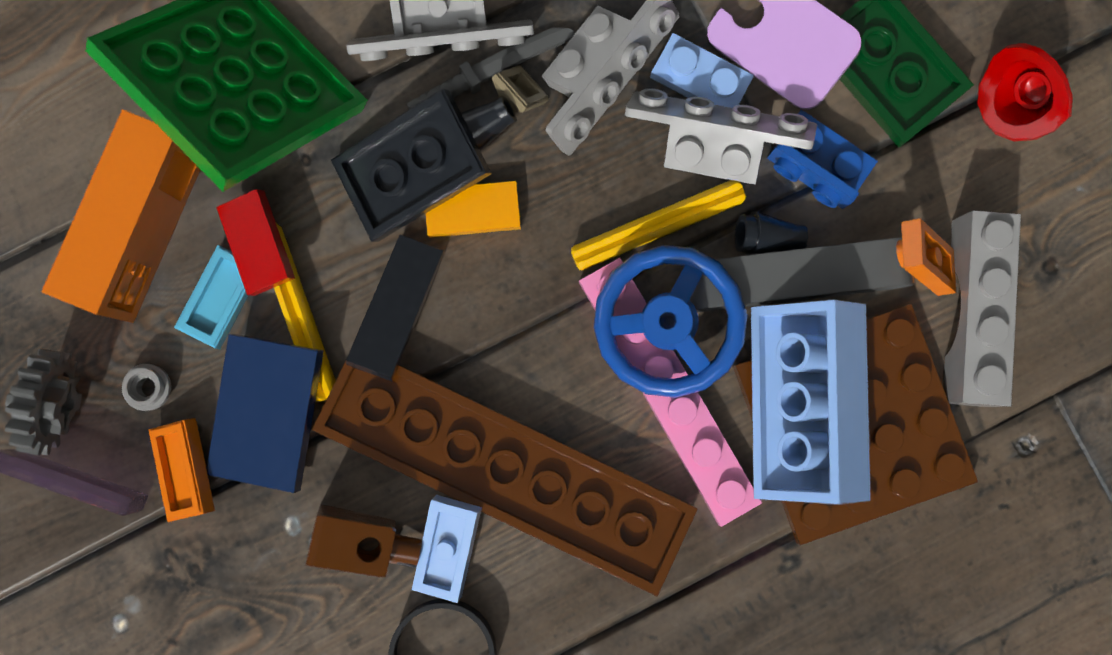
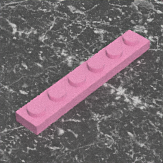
[579,258,762,527]

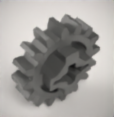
[5,348,82,456]

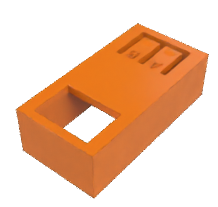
[41,109,201,323]

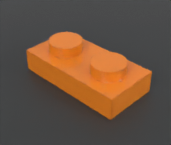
[896,218,956,296]

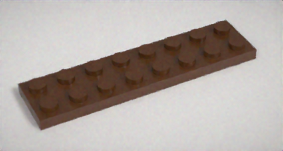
[312,361,698,597]

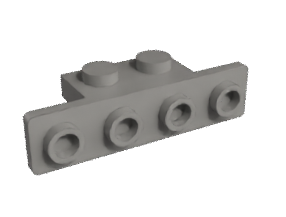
[346,0,534,61]
[542,0,679,156]
[625,89,817,185]

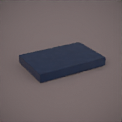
[207,334,324,493]

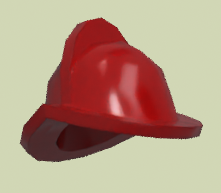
[977,43,1073,141]

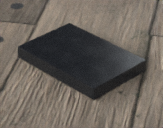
[331,89,492,242]

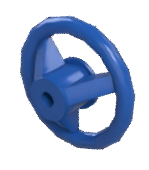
[593,245,747,398]

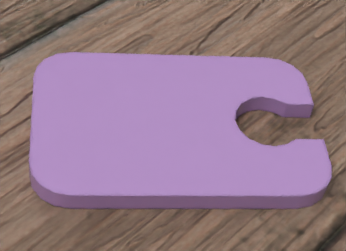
[707,0,861,109]

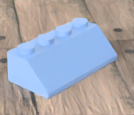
[751,300,870,504]

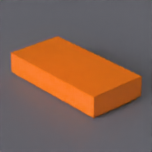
[148,418,215,522]

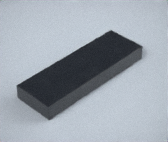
[346,235,443,381]

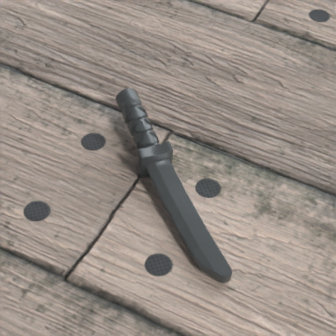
[406,27,575,110]

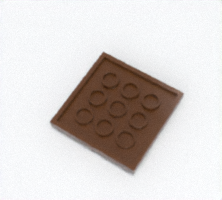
[733,304,978,545]

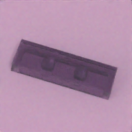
[0,449,149,516]

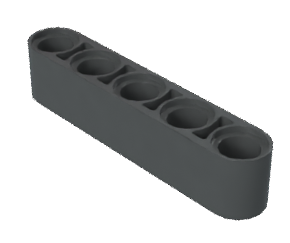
[681,238,916,313]

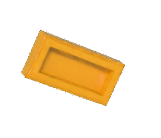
[426,181,521,238]

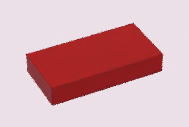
[216,189,296,296]

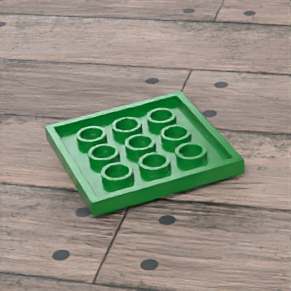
[85,0,367,192]

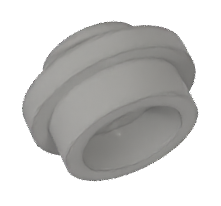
[122,364,171,411]

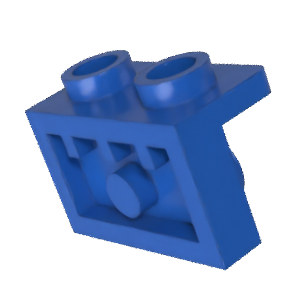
[767,109,878,210]

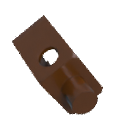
[305,504,422,577]

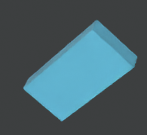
[174,245,249,349]

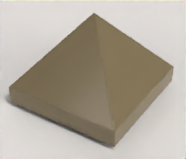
[492,66,549,113]

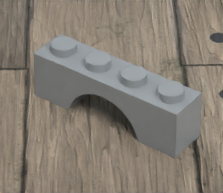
[943,210,1021,407]

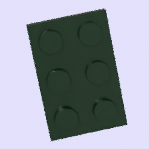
[839,0,974,147]

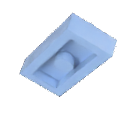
[650,33,754,108]
[412,495,482,603]

